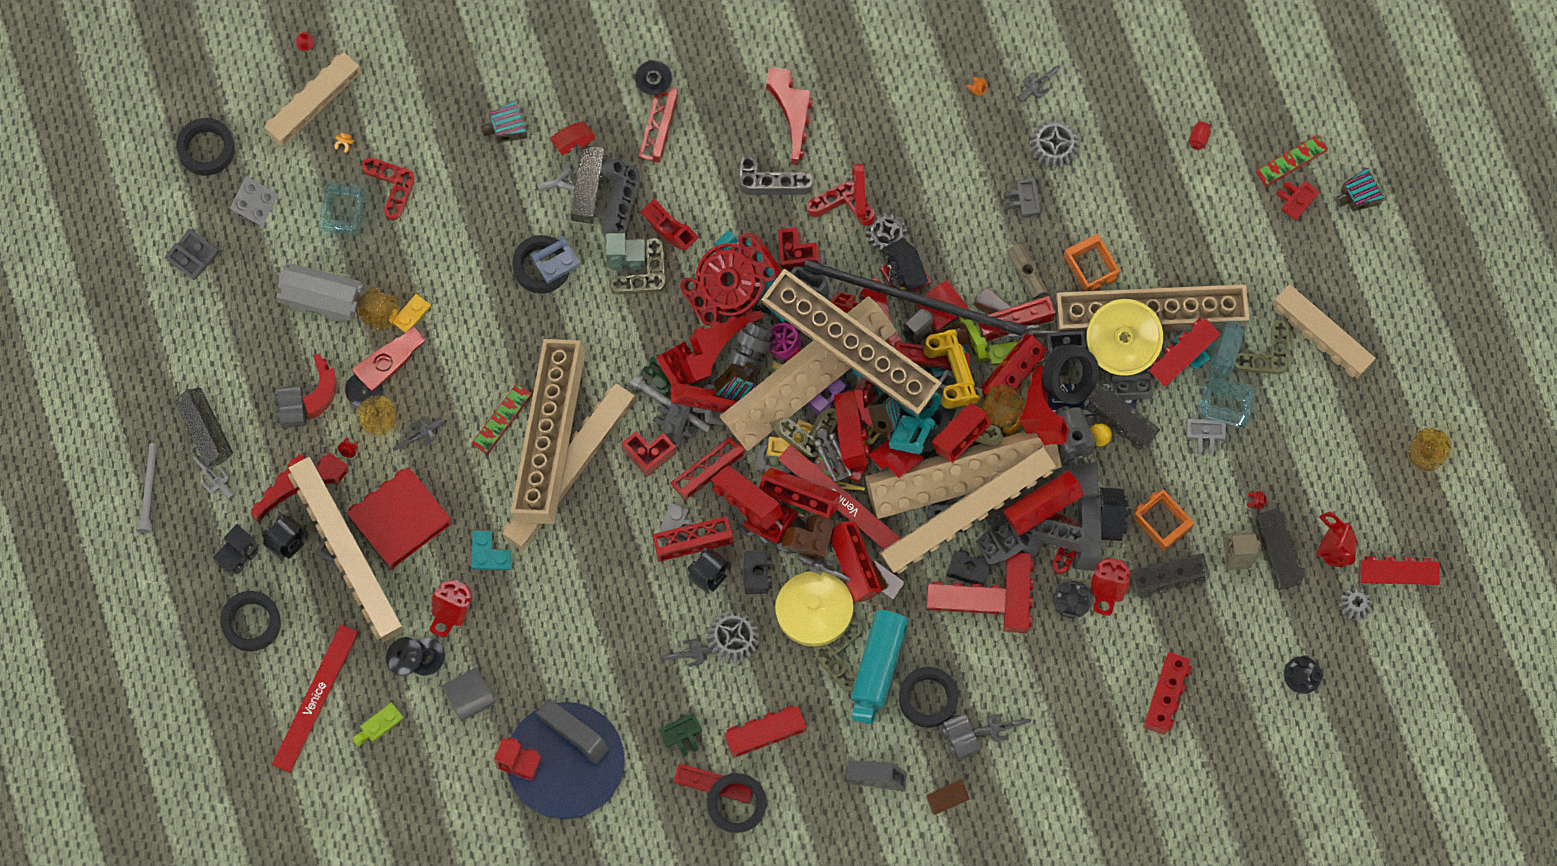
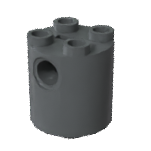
[1055,406,1096,463]

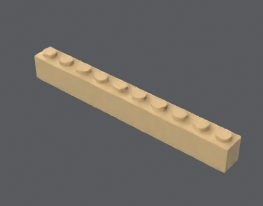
[502,383,635,551]
[880,447,1056,574]

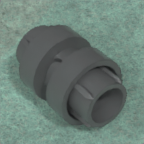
[728,322,772,373]

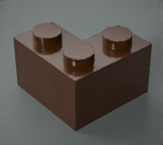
[781,515,835,559]

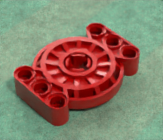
[680,233,781,326]

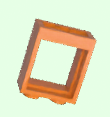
[1064,233,1120,292]
[1133,489,1195,552]

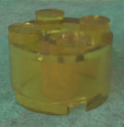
[356,287,400,331]
[981,385,1026,430]
[358,395,396,436]
[1408,428,1451,471]

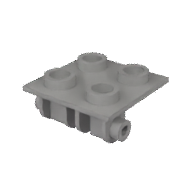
[230,176,279,227]

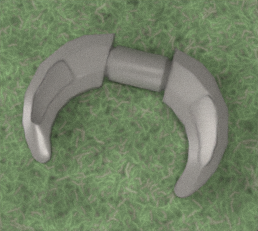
[755,443,791,474]

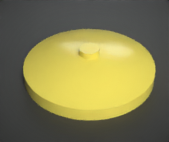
[1086,299,1163,375]
[775,571,854,646]

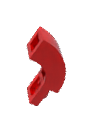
[640,199,699,251]
[302,353,337,420]

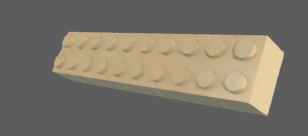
[761,269,941,416]
[1055,285,1249,335]
[719,296,896,451]
[511,339,586,524]
[865,432,1062,519]
[288,457,404,643]

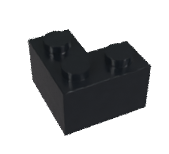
[883,238,929,292]
[1044,330,1086,375]
[1100,487,1129,541]
[212,524,258,577]

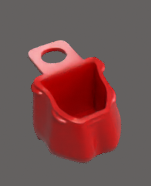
[1316,512,1358,568]
[1090,557,1131,616]
[429,579,472,638]

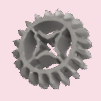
[1029,119,1080,169]
[706,611,759,663]

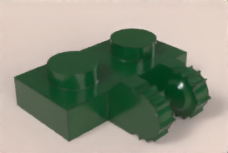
[642,357,671,396]
[658,713,702,757]

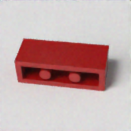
[932,402,991,463]

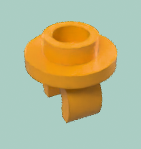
[335,133,354,152]

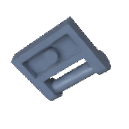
[530,236,580,284]

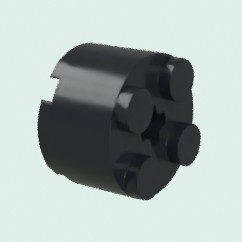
[262,514,308,561]
[687,547,731,594]

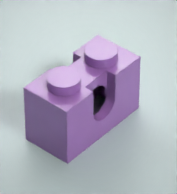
[806,379,846,416]

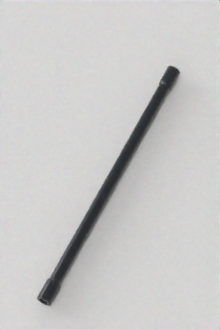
[803,259,1025,337]

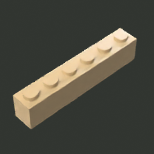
[264,52,361,148]
[1272,284,1376,379]

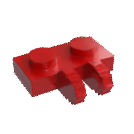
[1276,181,1319,221]

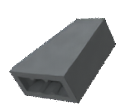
[845,761,907,792]

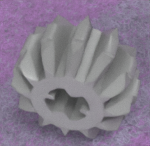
[1339,587,1373,621]

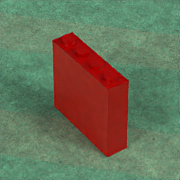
[347,467,452,570]

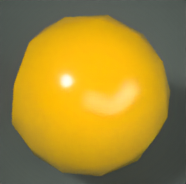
[1090,424,1112,447]

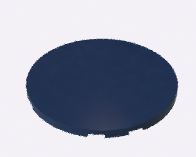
[507,702,625,819]

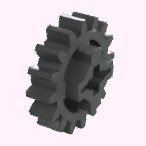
[866,213,907,253]

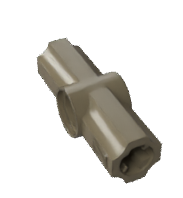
[1007,244,1048,300]

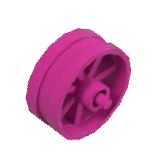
[769,323,802,360]

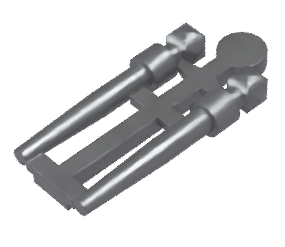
[814,429,852,482]

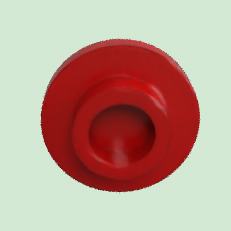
[295,32,314,51]
[338,437,358,458]
[1247,491,1267,510]

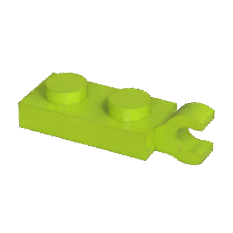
[959,317,987,359]
[976,341,1019,366]
[352,702,404,747]

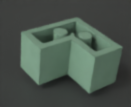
[606,233,645,270]

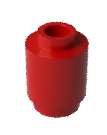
[1188,121,1211,150]

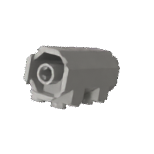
[276,263,365,322]

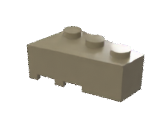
[1222,532,1261,570]

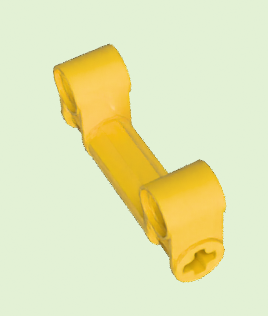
[923,330,980,409]

